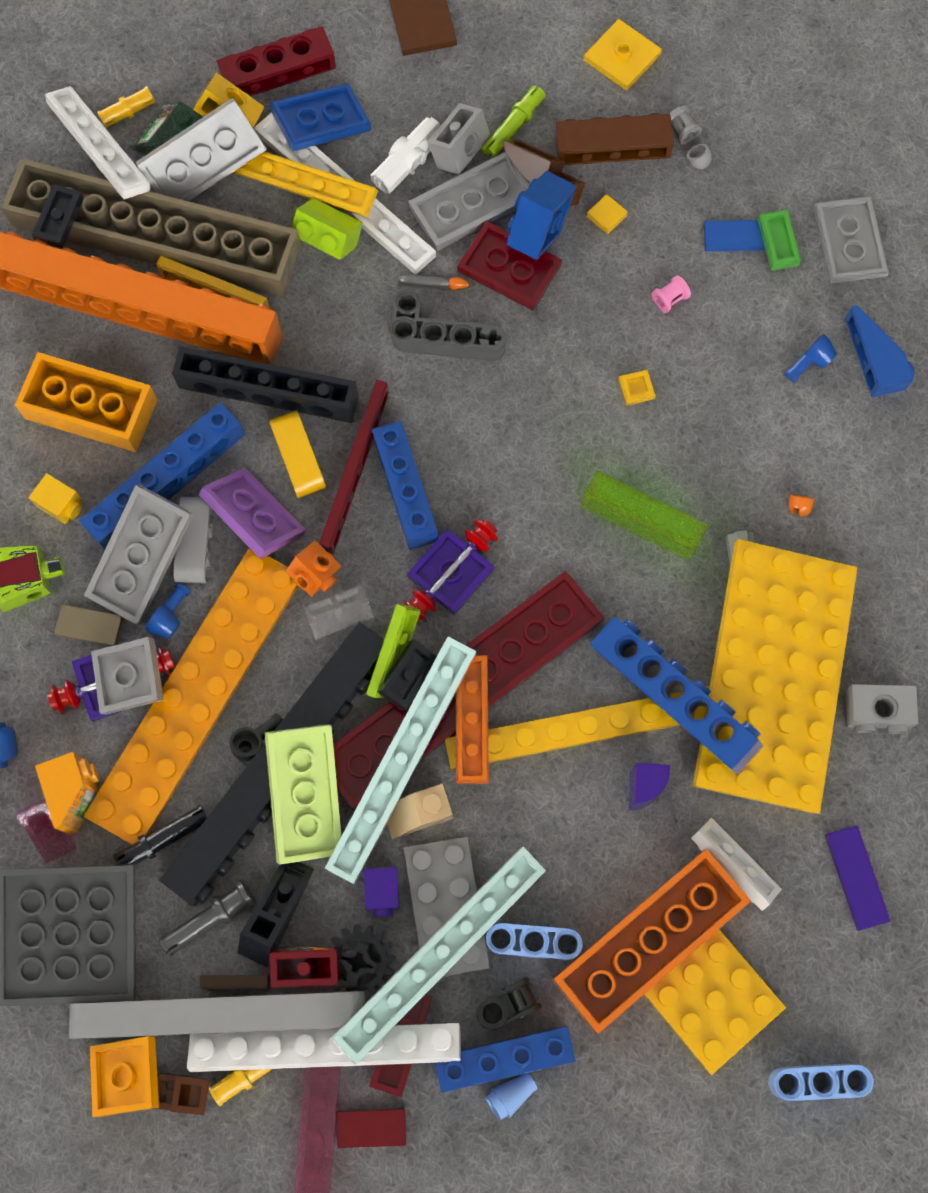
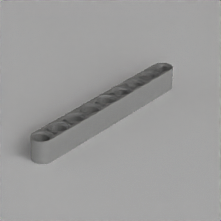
[69,991,365,1039]

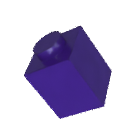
[364,867,400,917]

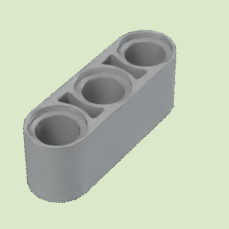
[174,496,213,583]

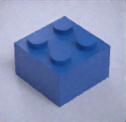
[506,170,577,260]

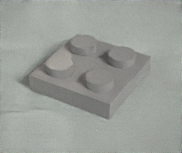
[91,637,164,715]

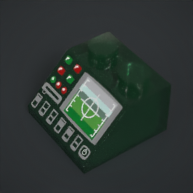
[130,102,203,156]

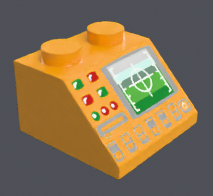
[35,752,100,835]

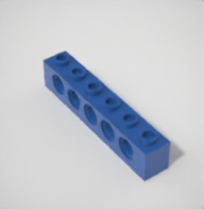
[79,402,245,550]
[590,616,763,775]

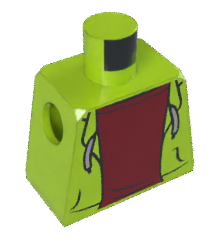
[0,546,65,612]

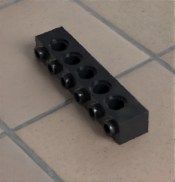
[172,346,359,423]

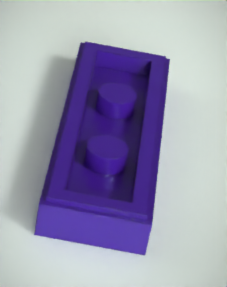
[825,826,891,931]

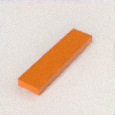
[456,655,489,784]

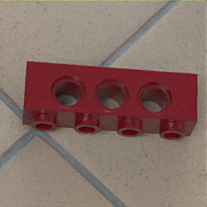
[216,26,336,97]

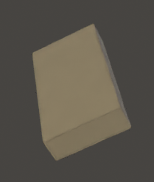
[54,605,124,646]

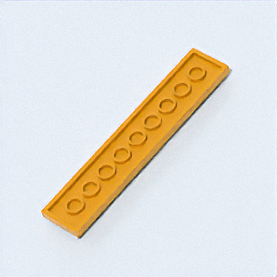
[83,548,298,844]

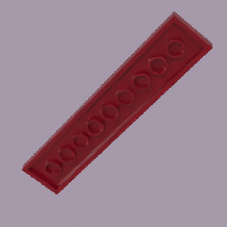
[333,571,605,811]

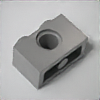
[428,103,490,175]
[845,684,919,734]

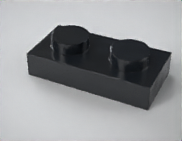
[32,184,84,248]
[377,639,437,711]

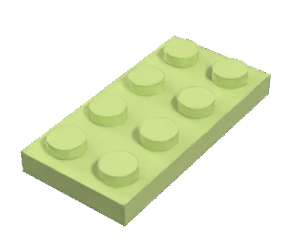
[265,724,341,865]

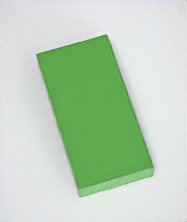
[758,210,801,271]

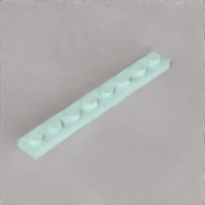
[325,637,476,884]
[331,846,546,1064]

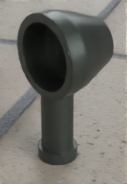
[229,713,283,762]

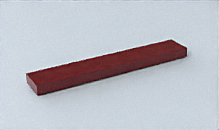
[319,379,389,555]

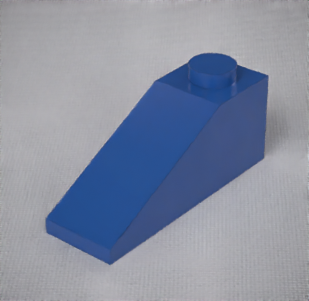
[845,305,914,398]

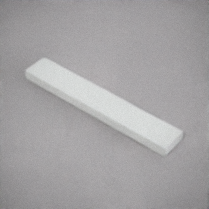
[45,86,150,199]

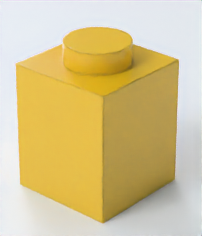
[28,473,83,525]

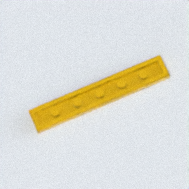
[232,151,378,218]

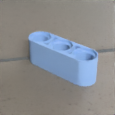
[486,923,583,960]
[768,1064,874,1101]

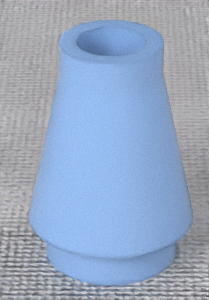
[485,1073,538,1121]

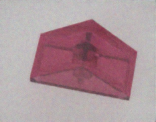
[16,799,76,863]

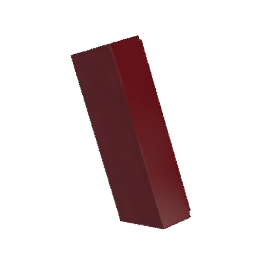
[337,1109,406,1148]

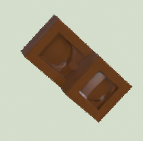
[154,1072,210,1115]

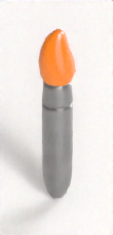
[398,275,469,291]

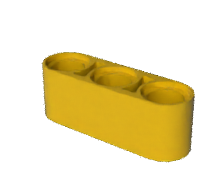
[269,410,326,498]

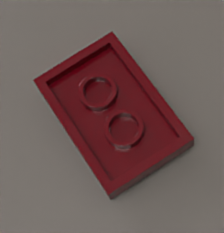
[457,221,562,311]

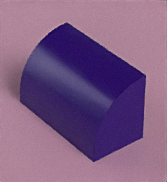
[629,763,670,811]

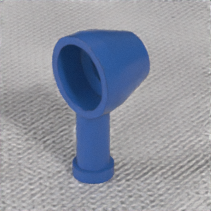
[784,334,837,383]
[145,583,190,639]

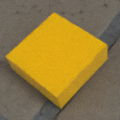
[587,194,628,234]
[618,370,656,406]

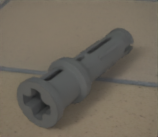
[159,880,257,957]

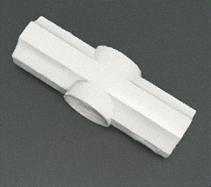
[370,117,440,194]

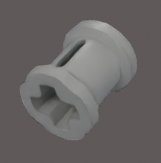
[670,105,702,145]

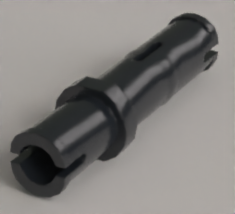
[113,804,207,865]

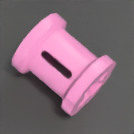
[651,275,691,314]

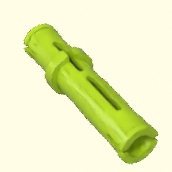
[481,85,546,159]

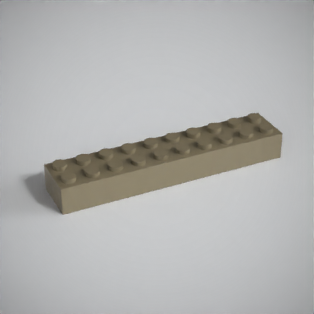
[1,159,302,298]

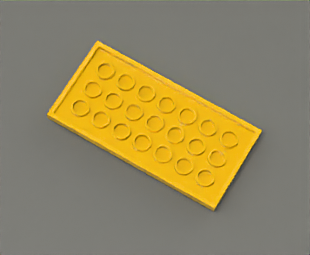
[692,539,858,814]

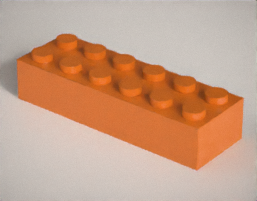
[552,849,751,1034]

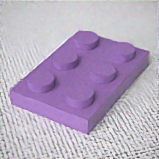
[199,468,306,559]

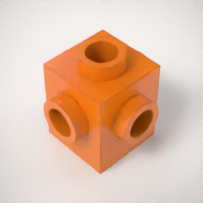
[285,540,341,597]

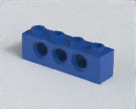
[372,421,438,550]
[435,1026,576,1093]

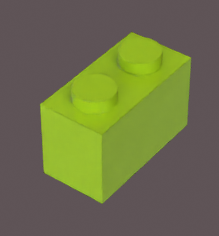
[292,198,363,260]

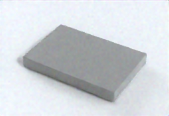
[813,196,889,283]

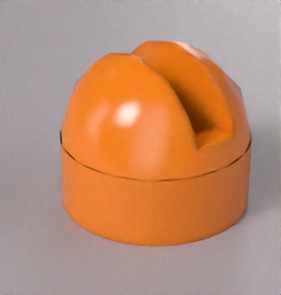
[788,494,815,517]

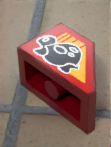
[270,946,339,988]

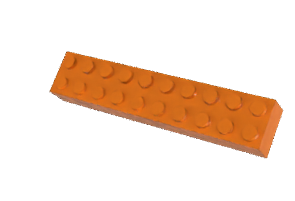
[0,232,283,365]

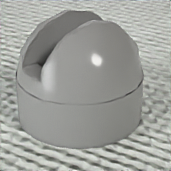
[687,144,712,170]

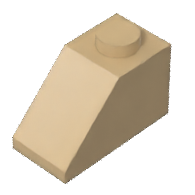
[387,784,453,839]

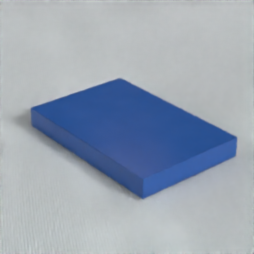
[270,83,371,152]

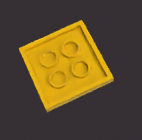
[644,930,786,1075]

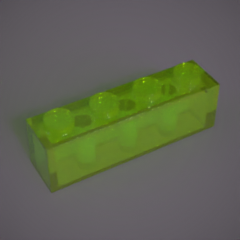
[581,470,708,561]

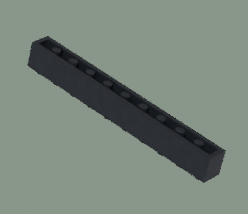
[159,621,385,906]

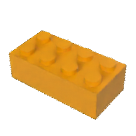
[15,352,158,453]

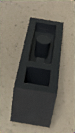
[237,862,314,967]

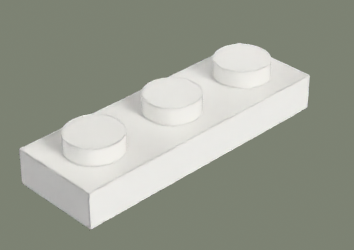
[691,817,782,911]

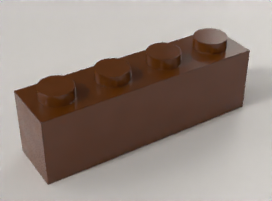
[555,113,674,166]

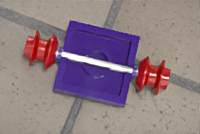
[403,519,498,623]
[47,640,175,722]

